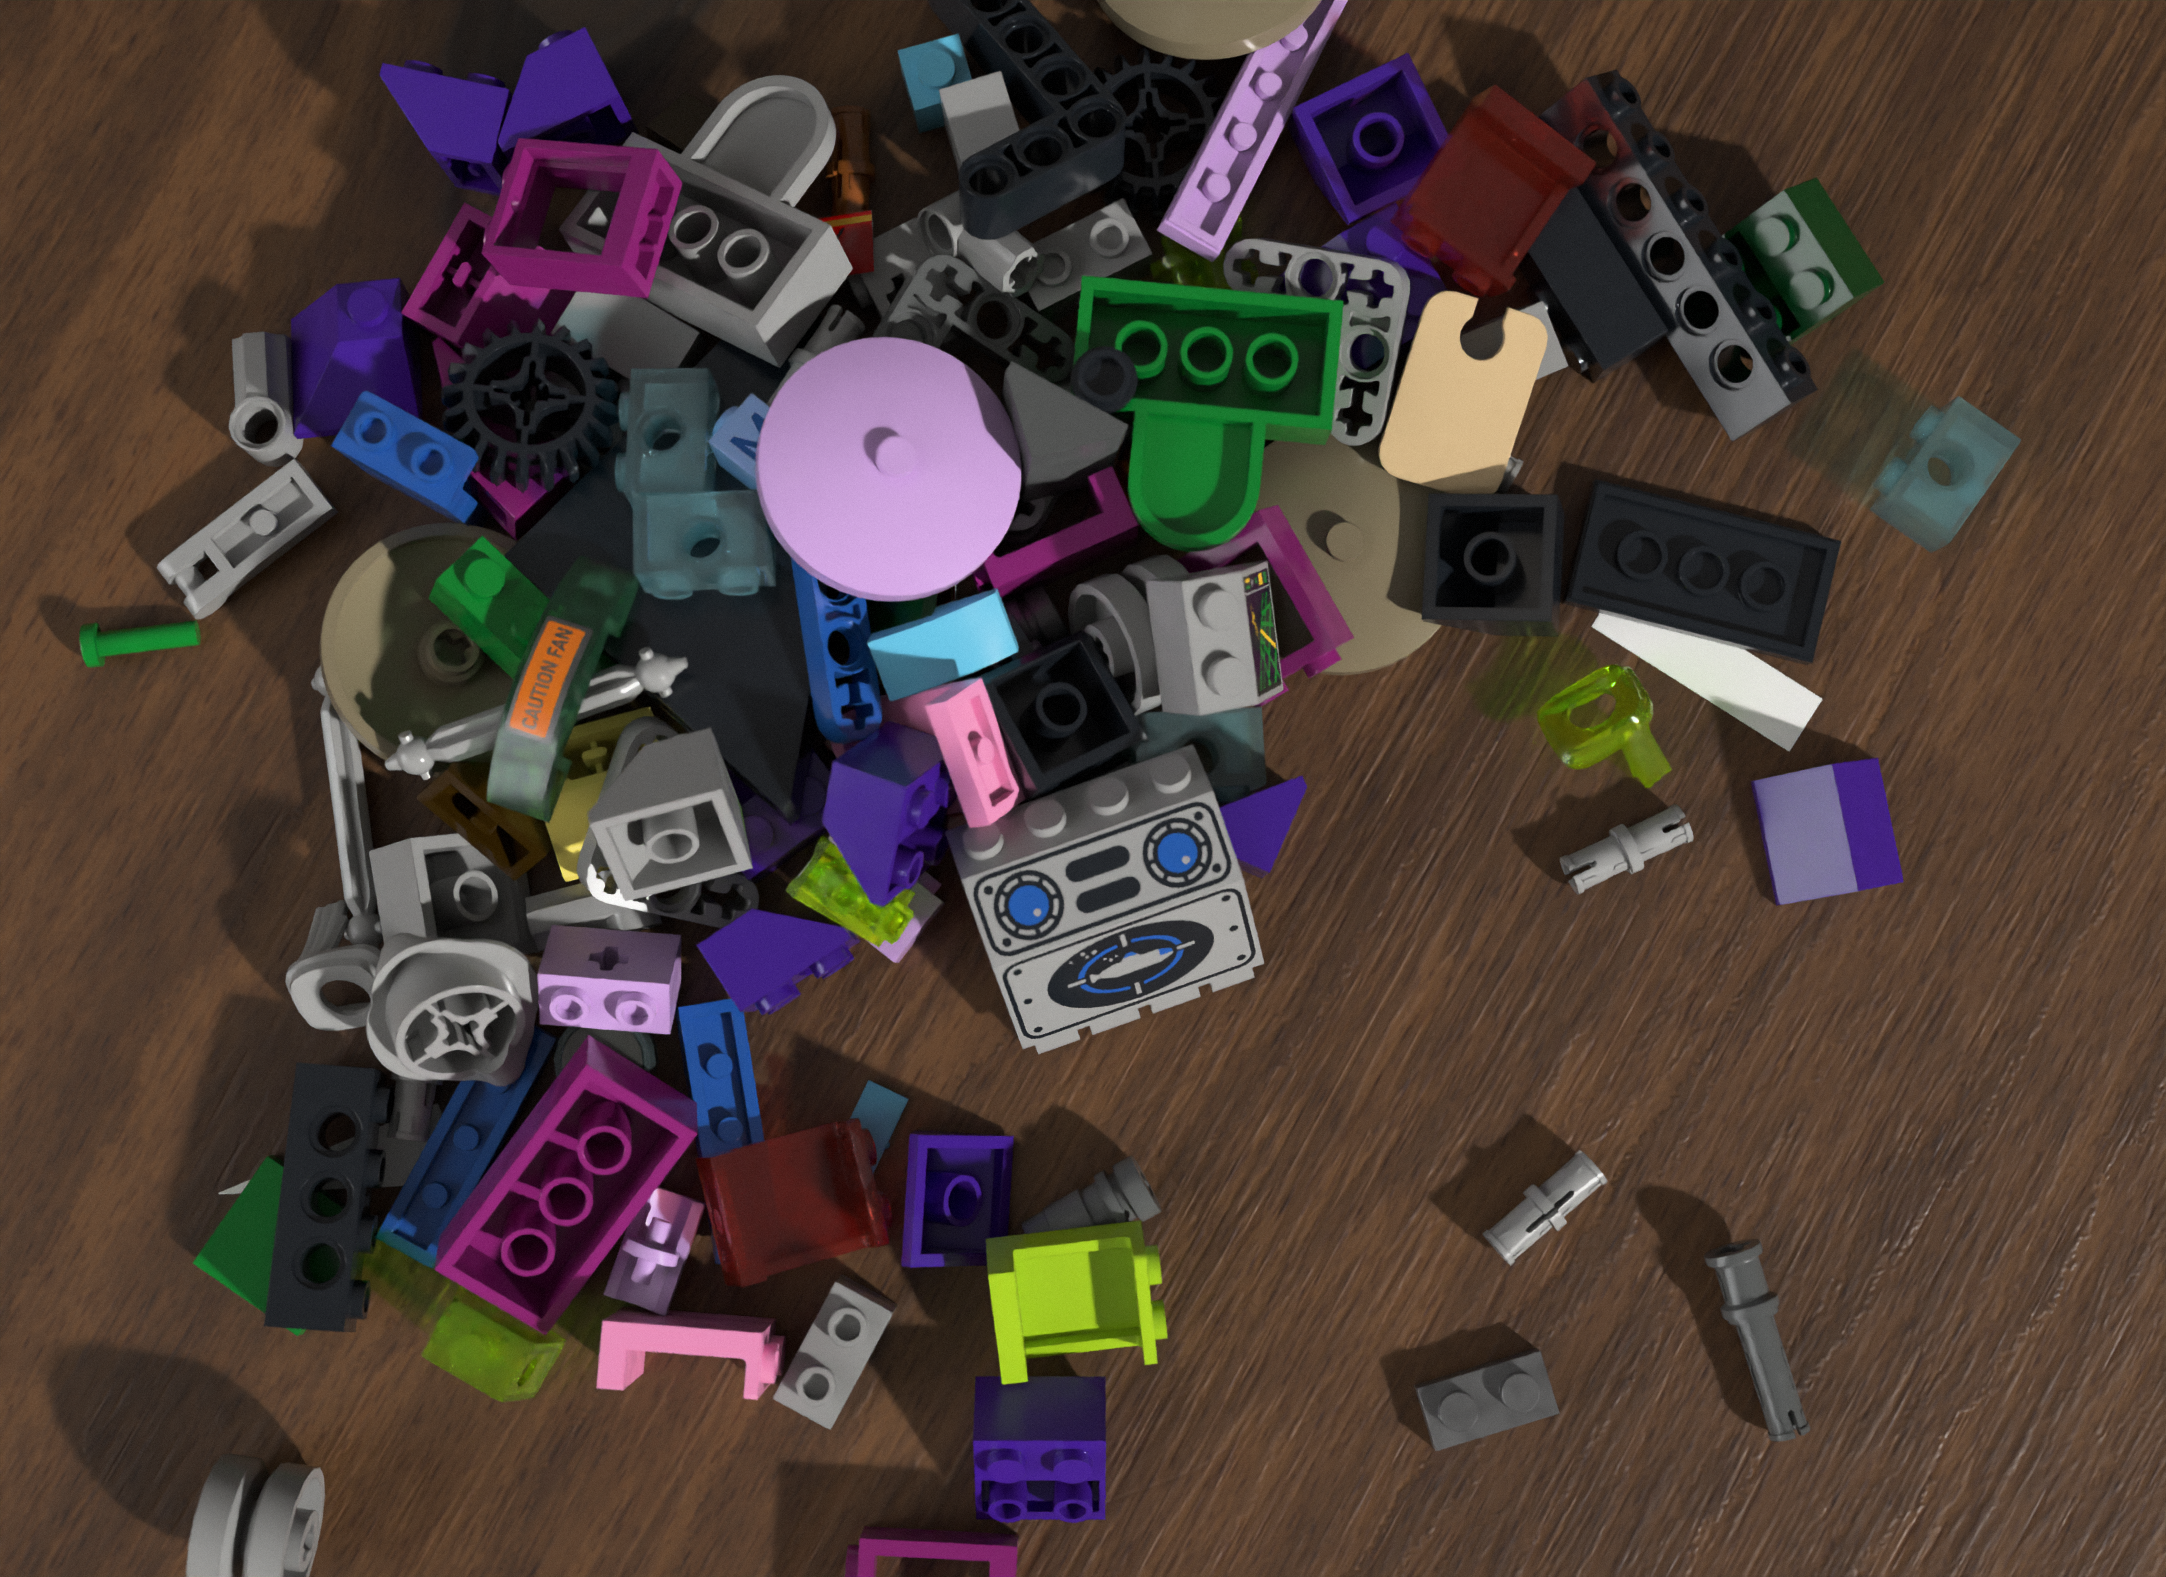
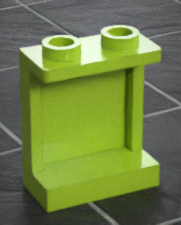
[986,1220,1168,1385]

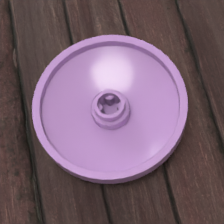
[755,337,1021,602]

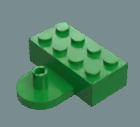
[1070,275,1344,552]

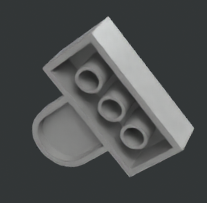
[558,75,853,368]

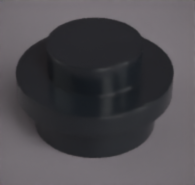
[1071,346,1137,414]

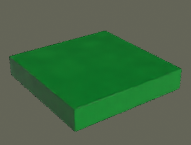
[193,1155,345,1336]

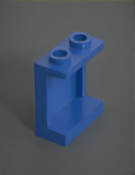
[331,391,490,528]

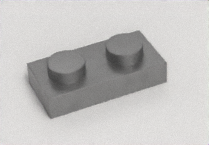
[1414,1348,1560,1451]

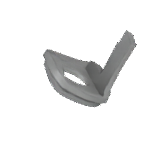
[285,900,381,1031]

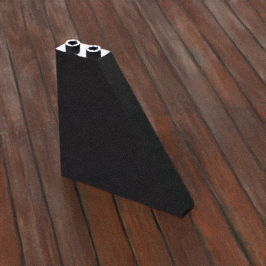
[504,315,839,826]

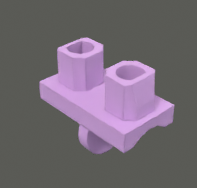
[603,1186,707,1316]

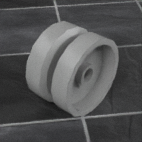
[1068,555,1188,716]
[186,1453,325,1577]

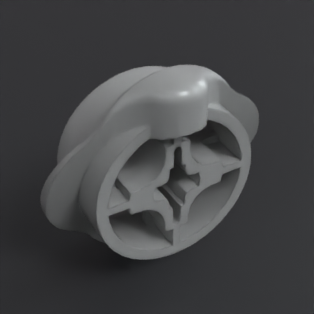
[366,933,539,1086]

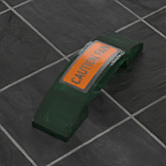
[487,555,642,823]

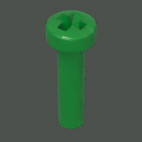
[79,620,201,668]

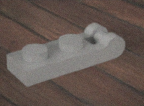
[157,459,338,620]

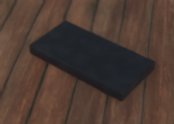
[1562,479,1841,665]

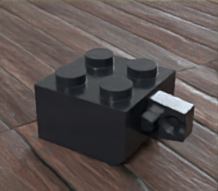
[974,613,1147,807]

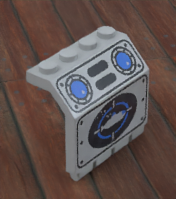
[945,744,1265,1054]

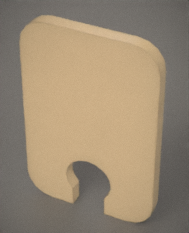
[1378,290,1548,494]

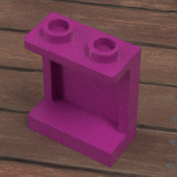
[971,466,1139,604]

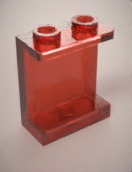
[1390,85,1596,297]
[695,1118,892,1287]

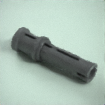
[1704,1239,1811,1442]

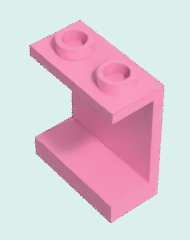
[831,677,1025,828]

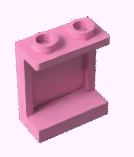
[597,1307,786,1400]

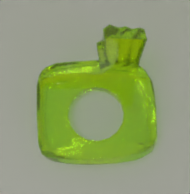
[1537,664,1672,788]

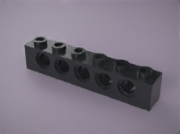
[1534,69,1818,442]

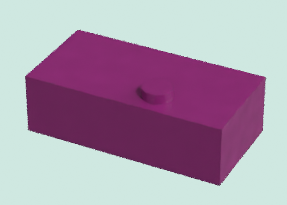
[434,1035,698,1335]

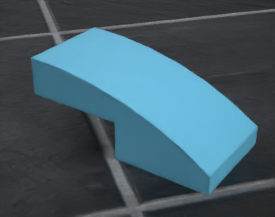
[867,588,1019,702]

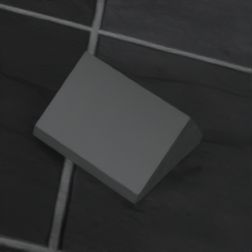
[1000,362,1128,503]

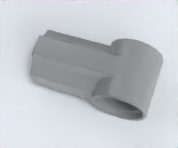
[917,190,1045,298]
[229,331,304,467]
[525,869,662,951]

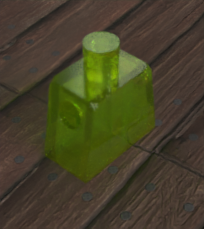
[421,1284,567,1402]

